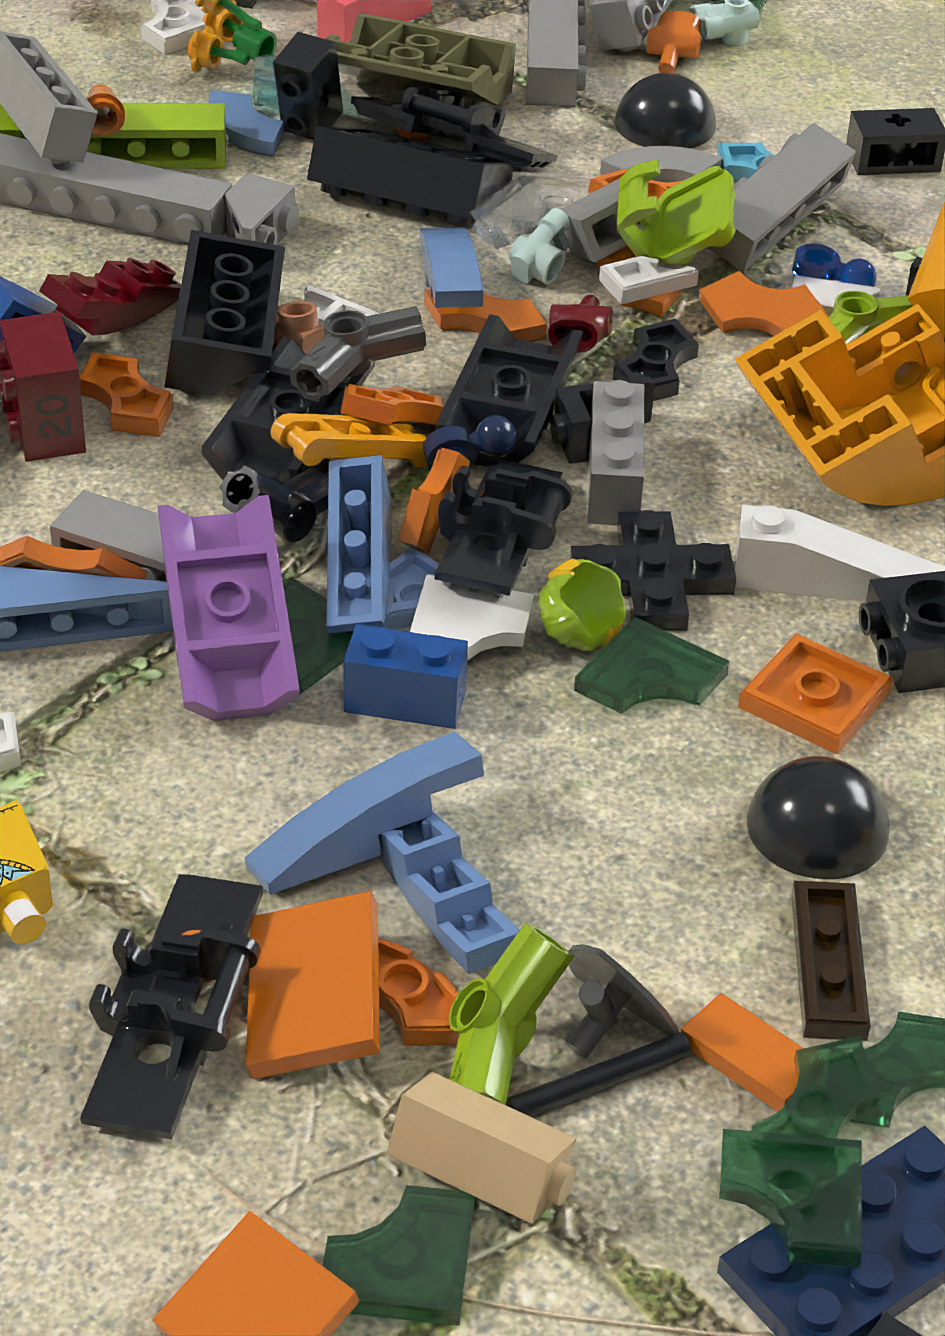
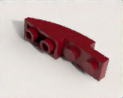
[39,258,181,336]

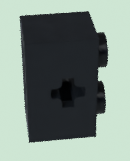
[273,32,343,140]
[846,108,945,175]

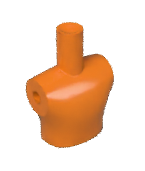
[647,11,701,73]

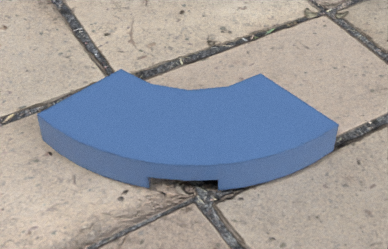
[208,90,284,156]

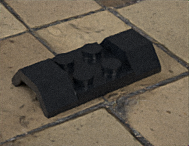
[436,314,583,467]
[201,337,375,482]

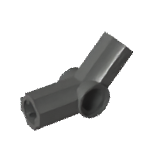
[290,306,426,402]

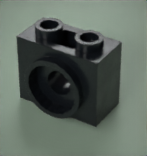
[859,571,945,693]

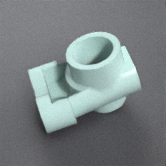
[689,0,760,46]
[509,208,570,285]

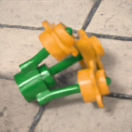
[187,0,277,72]

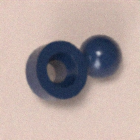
[423,415,516,470]

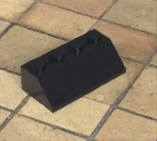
[164,230,285,396]

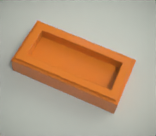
[680,993,825,1115]

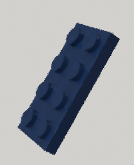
[717,1125,945,1336]

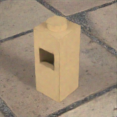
[386,1072,577,1224]

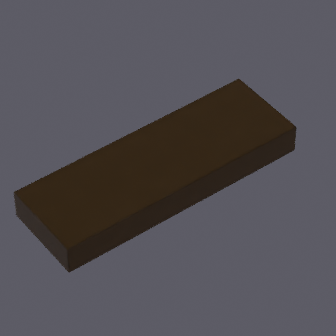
[791,880,871,1041]

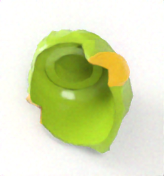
[538,559,626,652]

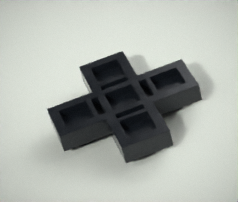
[570,510,736,631]

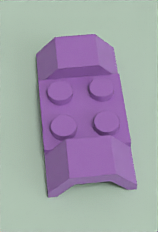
[158,495,300,721]

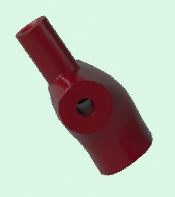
[548,295,613,353]

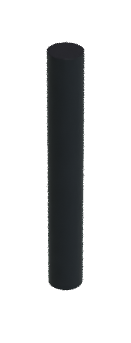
[506,1032,691,1117]

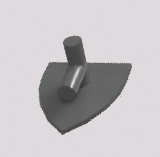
[566,944,679,1059]

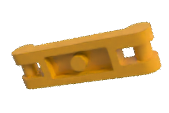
[270,413,427,468]

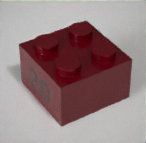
[0,312,86,462]

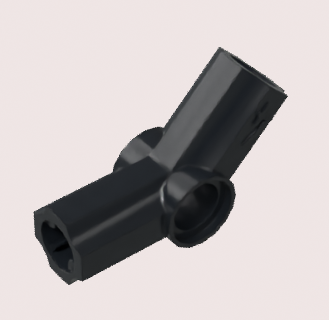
[220,458,332,543]

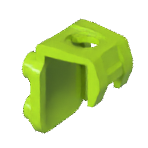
[617,159,736,266]

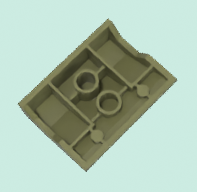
[326,13,516,106]

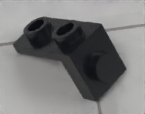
[550,377,655,464]

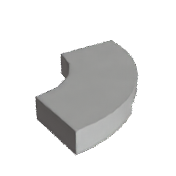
[600,146,723,183]

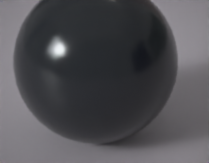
[615,73,716,149]
[747,756,890,879]

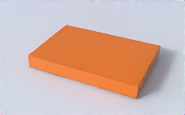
[246,890,380,1079]

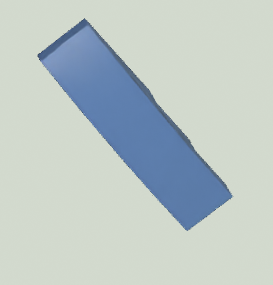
[420,227,484,308]
[244,731,484,895]
[379,812,520,974]

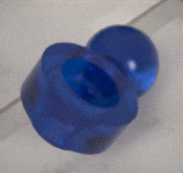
[792,243,877,287]

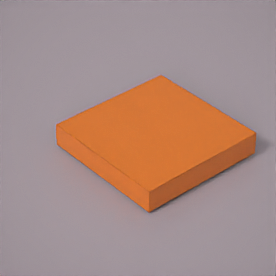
[738,633,894,754]
[152,1211,360,1336]

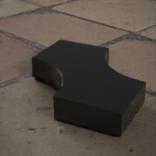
[613,319,699,401]

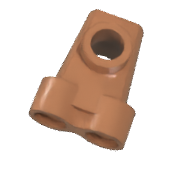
[273,301,325,355]

